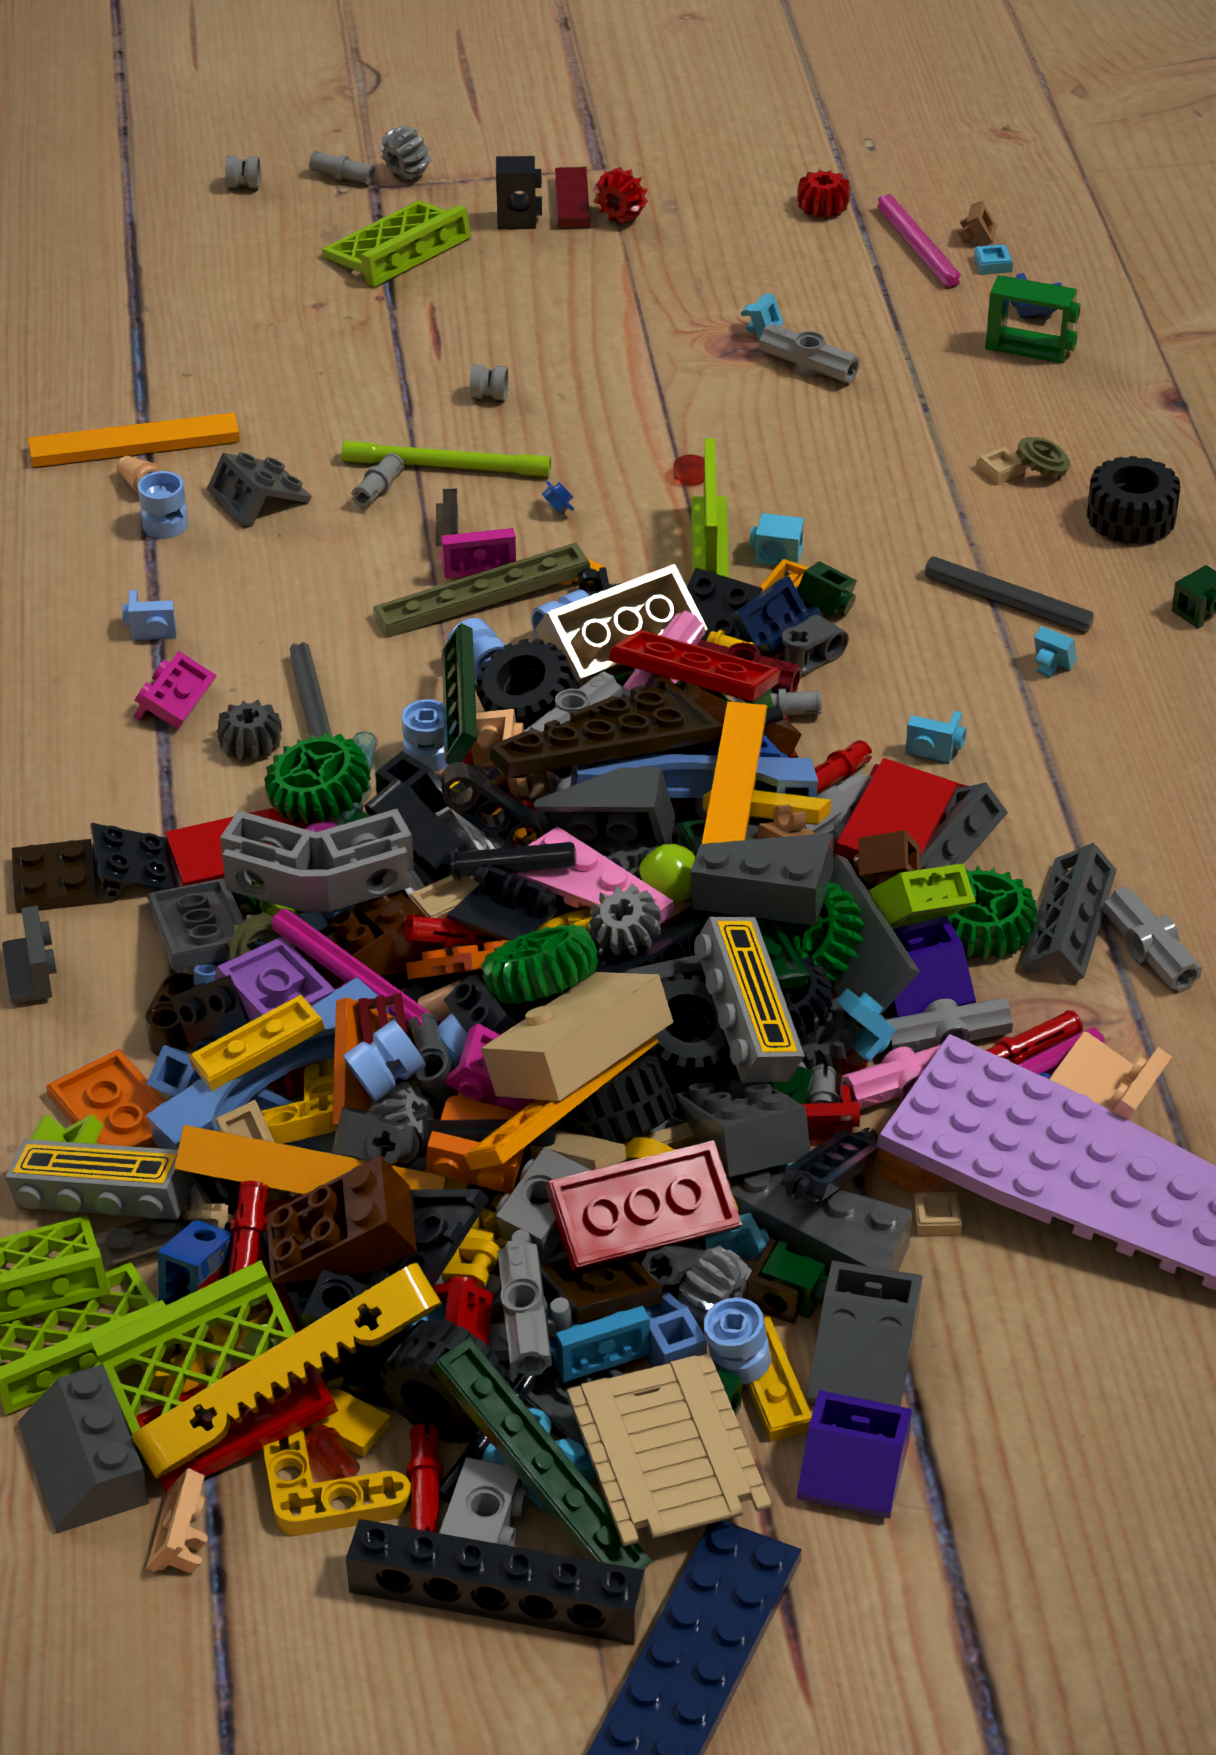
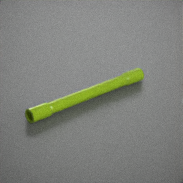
[341,440,551,477]

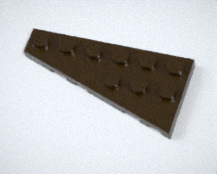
[490,676,723,778]

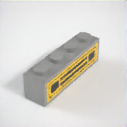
[694,917,805,1083]
[5,1139,196,1220]

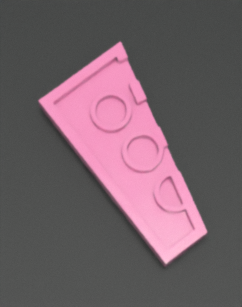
[506,826,674,924]

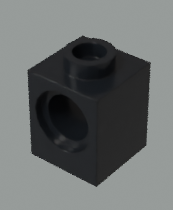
[299,1269,366,1353]

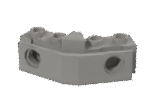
[220,809,414,912]

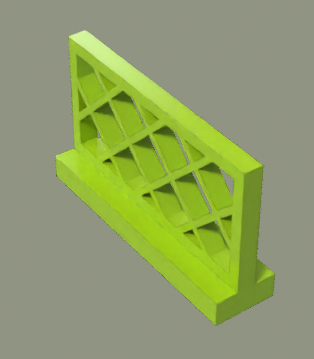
[322,200,471,287]
[691,438,729,578]
[0,1215,110,1323]
[91,1260,296,1435]
[0,1262,166,1415]

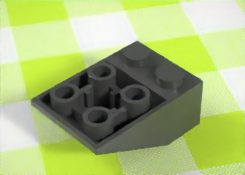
[675,1074,810,1177]
[807,1261,923,1407]

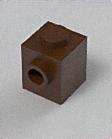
[854,830,920,889]

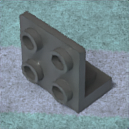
[206,452,312,526]

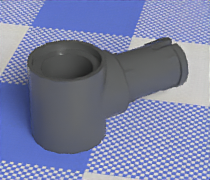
[409,1013,458,1102]

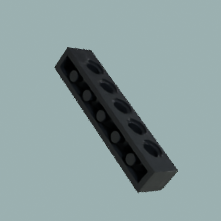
[346,1519,645,1645]

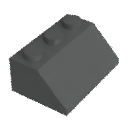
[18,1364,149,1533]

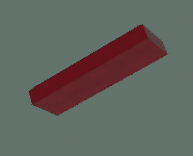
[555,167,590,229]

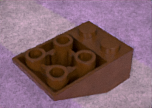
[295,891,442,985]
[266,1155,417,1284]

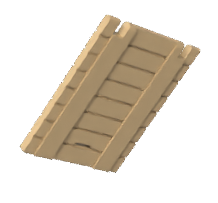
[567,1353,772,1546]

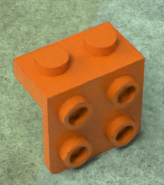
[425,1096,526,1194]

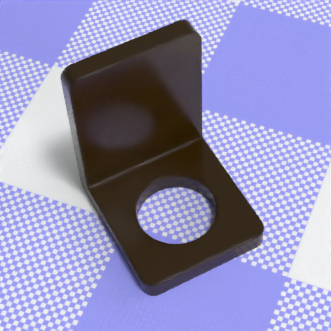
[747,1238,799,1324]

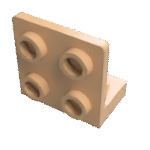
[471,709,531,801]
[1050,1032,1172,1120]

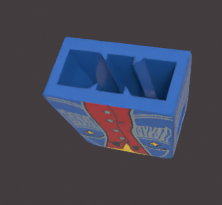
[158,1221,233,1305]

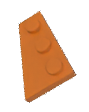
[406,940,509,980]

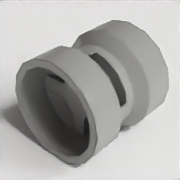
[225,156,261,189]
[470,364,509,401]

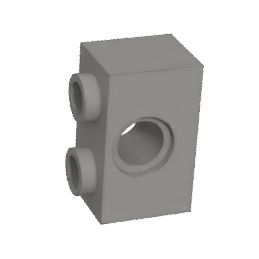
[496,1147,590,1261]
[439,1457,529,1546]

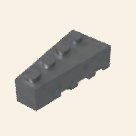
[730,1168,912,1276]

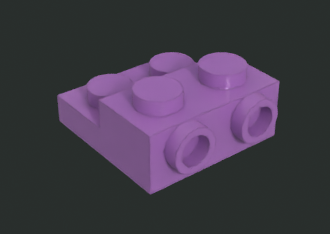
[214,936,335,1022]

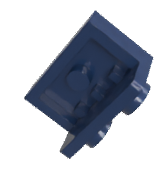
[730,577,821,655]

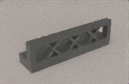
[869,782,1008,890]
[1021,842,1117,983]

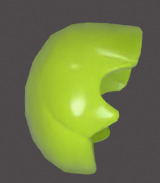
[639,844,696,905]

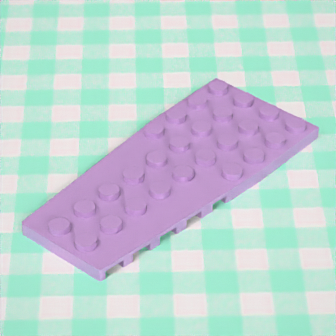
[876,1034,1216,1291]

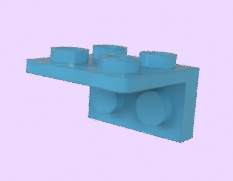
[547,1304,650,1382]

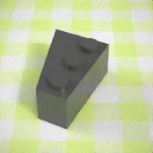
[691,833,833,926]

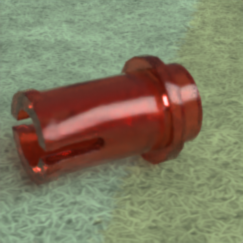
[304,1424,360,1480]

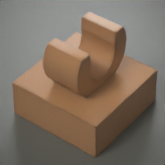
[958,200,997,246]
[757,804,816,839]

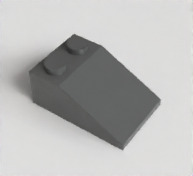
[534,766,675,855]

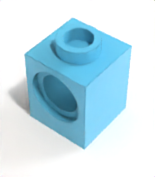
[749,513,804,566]

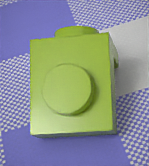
[30,1114,104,1144]

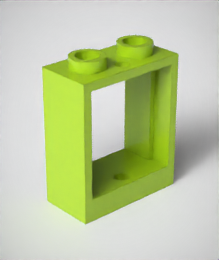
[868,863,976,929]

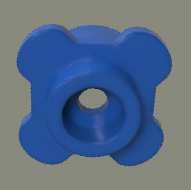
[542,480,574,514]

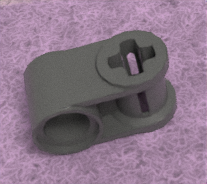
[780,614,849,676]
[332,1107,423,1165]

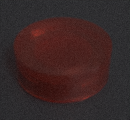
[673,454,704,486]

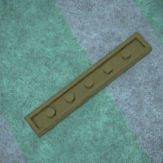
[373,543,590,638]

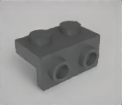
[2,905,57,1003]

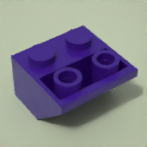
[888,916,976,1018]
[797,1390,912,1519]

